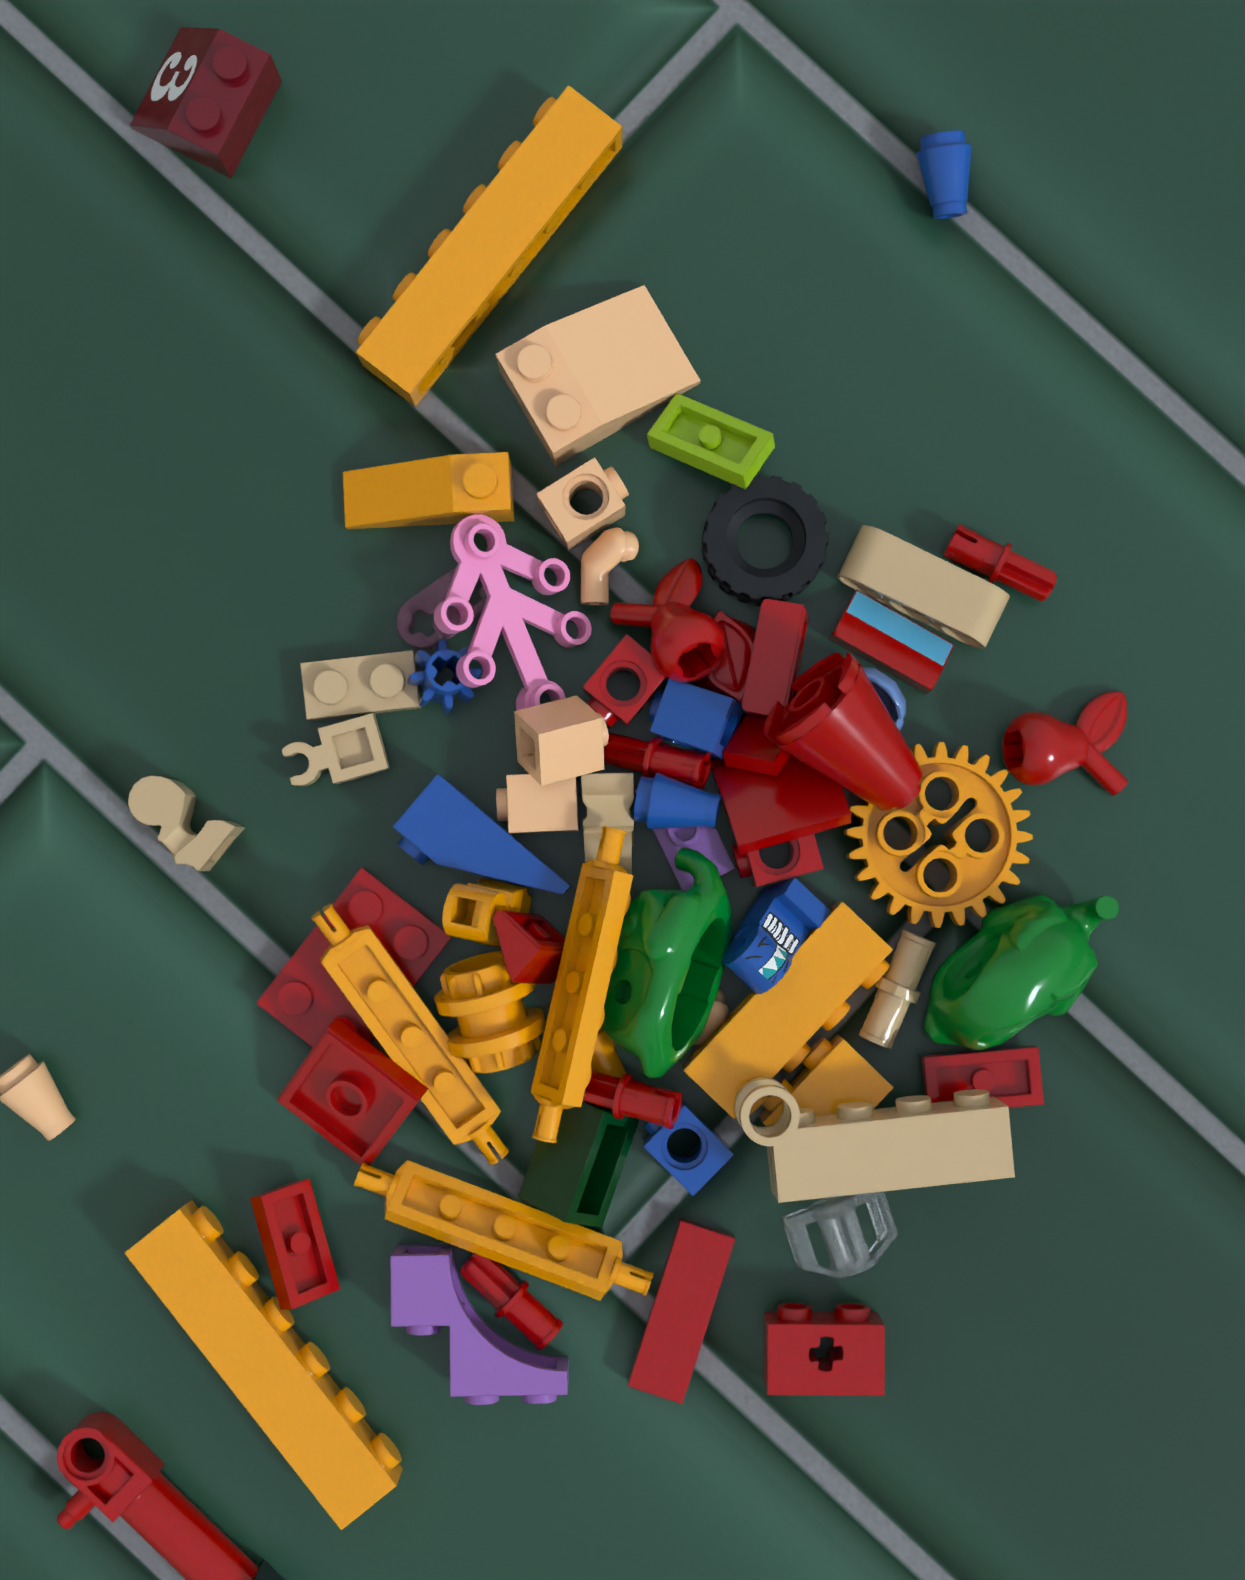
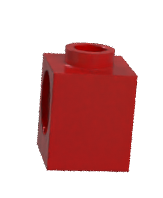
[583,634,668,727]
[732,834,824,887]

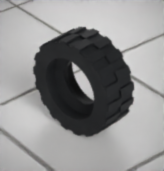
[702,475,829,606]

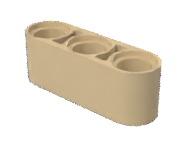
[837,525,1010,649]

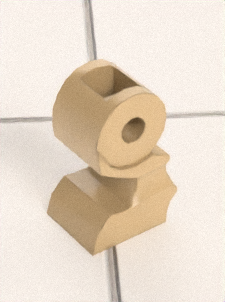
[581,772,634,874]
[128,776,245,871]

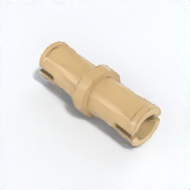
[859,930,936,1049]

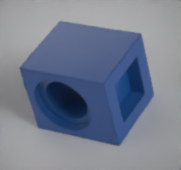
[649,679,744,761]
[643,1099,734,1196]

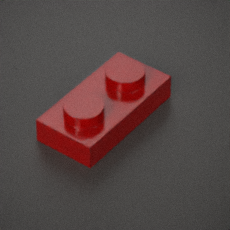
[921,1045,1044,1108]
[250,1178,340,1310]

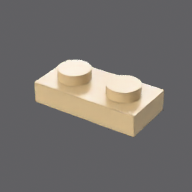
[300,650,422,721]

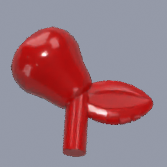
[610,558,726,683]
[1002,691,1128,796]

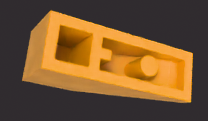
[343,452,514,529]

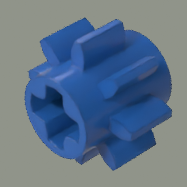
[407,639,481,714]

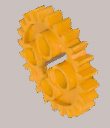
[844,742,1033,928]

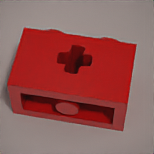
[763,1303,885,1396]

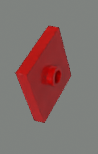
[277,1017,428,1166]

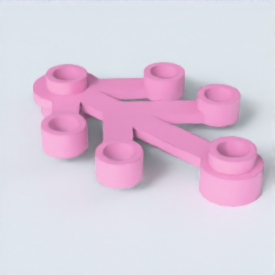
[434,514,592,710]

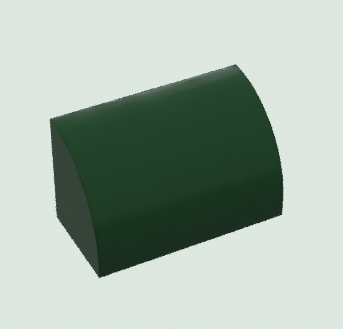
[518,1101,640,1227]

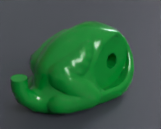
[601,847,732,1078]
[924,894,1119,1050]

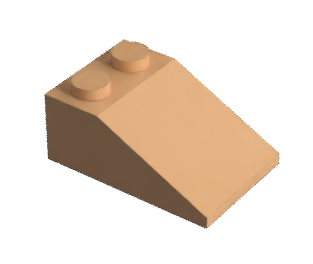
[495,285,701,467]

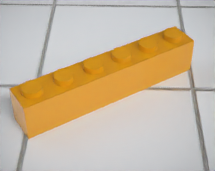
[356,85,622,407]
[124,1200,403,1530]

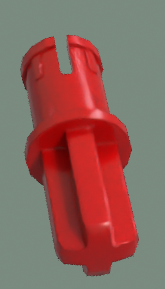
[943,524,1057,601]
[603,733,711,789]
[583,1070,682,1129]
[460,1253,564,1351]

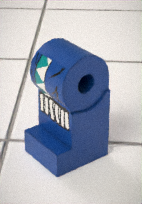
[722,877,831,994]

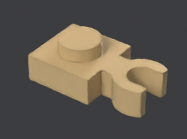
[282,713,390,786]

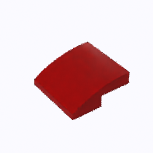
[709,755,851,855]

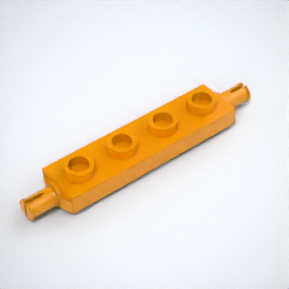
[531,826,633,1143]
[311,904,509,1165]
[354,1160,654,1301]

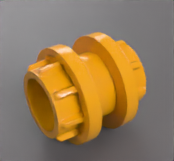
[434,951,546,1073]

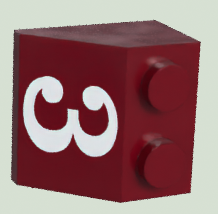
[130,27,282,178]

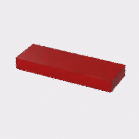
[628,1218,735,1404]

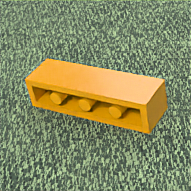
[682,901,893,1119]

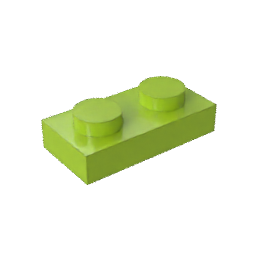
[647,393,775,489]

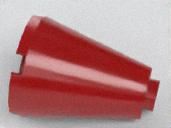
[763,652,923,811]

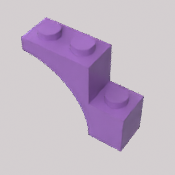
[390,1244,569,1405]

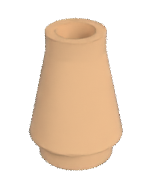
[0,1053,76,1141]

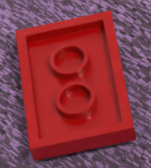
[256,867,453,1047]

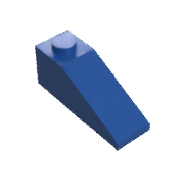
[393,774,571,895]

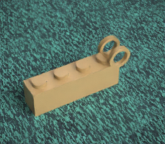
[734,1077,1015,1203]

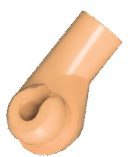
[581,527,639,606]

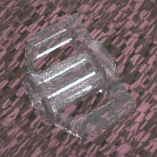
[781,1192,898,1278]

